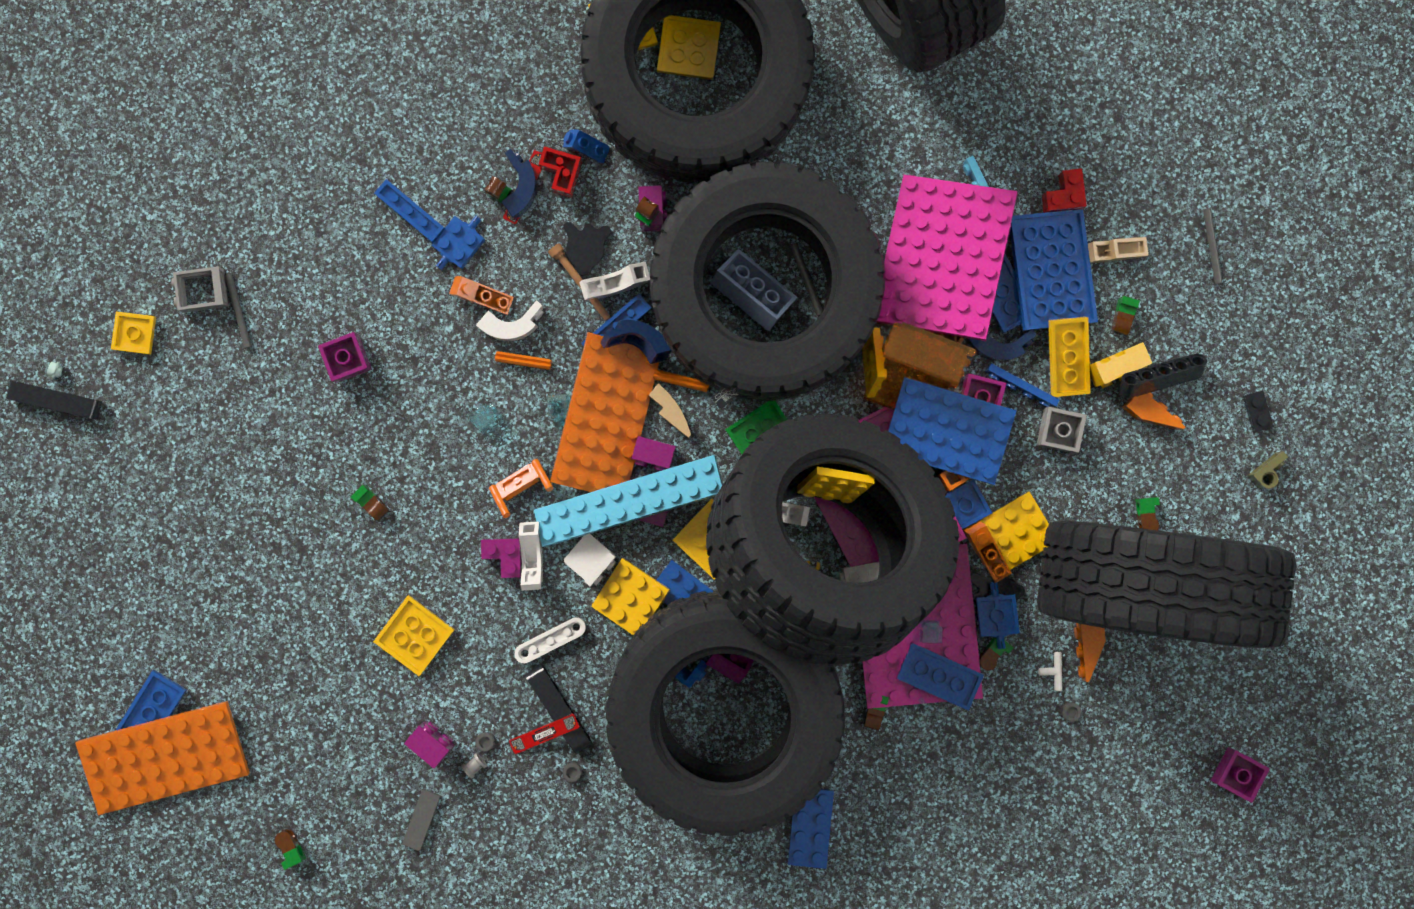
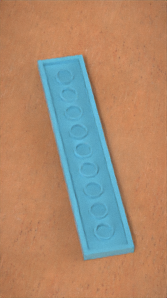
[534,455,723,547]

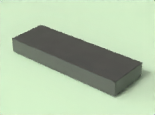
[402,789,441,851]

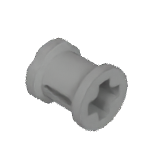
[461,753,487,779]

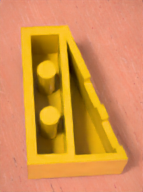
[1090,342,1152,389]

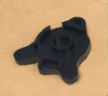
[563,222,611,276]
[970,573,1025,620]

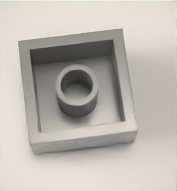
[1036,407,1087,454]

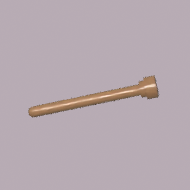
[548,243,611,321]

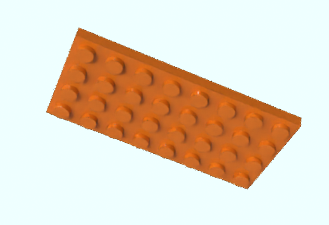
[550,332,659,492]
[75,701,250,815]

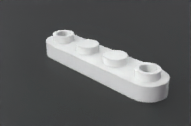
[515,617,586,663]

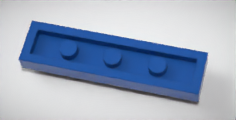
[374,179,445,243]
[581,294,652,346]
[985,363,1059,408]

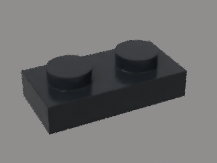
[1242,390,1274,433]

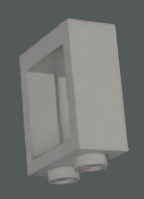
[171,266,229,313]

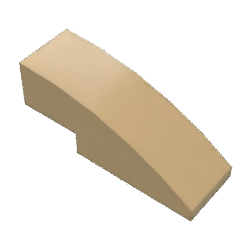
[1088,237,1149,263]
[649,384,691,438]

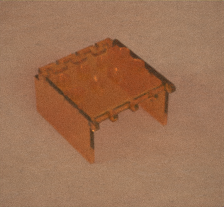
[863,322,976,410]

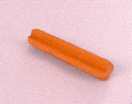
[495,351,552,370]
[654,369,709,392]

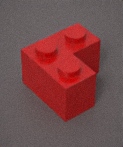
[538,146,582,198]
[1042,168,1087,213]

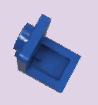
[563,130,610,163]
[675,660,707,688]

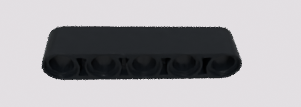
[1118,353,1207,398]
[6,380,102,420]
[525,664,593,754]

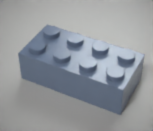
[710,249,797,331]

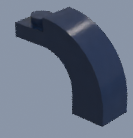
[502,149,537,220]
[600,320,672,364]
[965,330,1037,361]

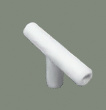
[1038,652,1062,691]

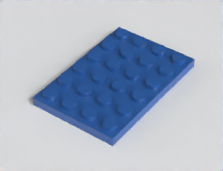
[1010,209,1098,331]
[888,377,1016,485]

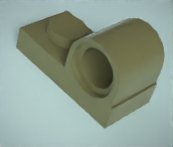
[1247,451,1288,489]

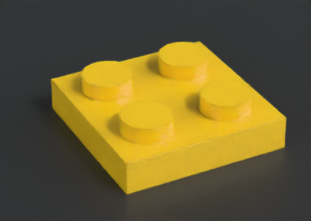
[111,312,156,355]

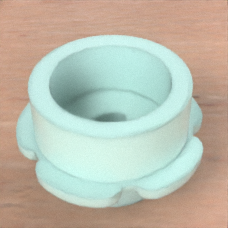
[46,362,63,380]

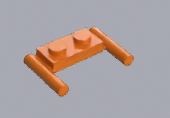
[489,459,553,518]

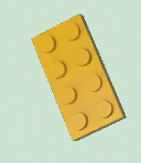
[1048,317,1090,397]

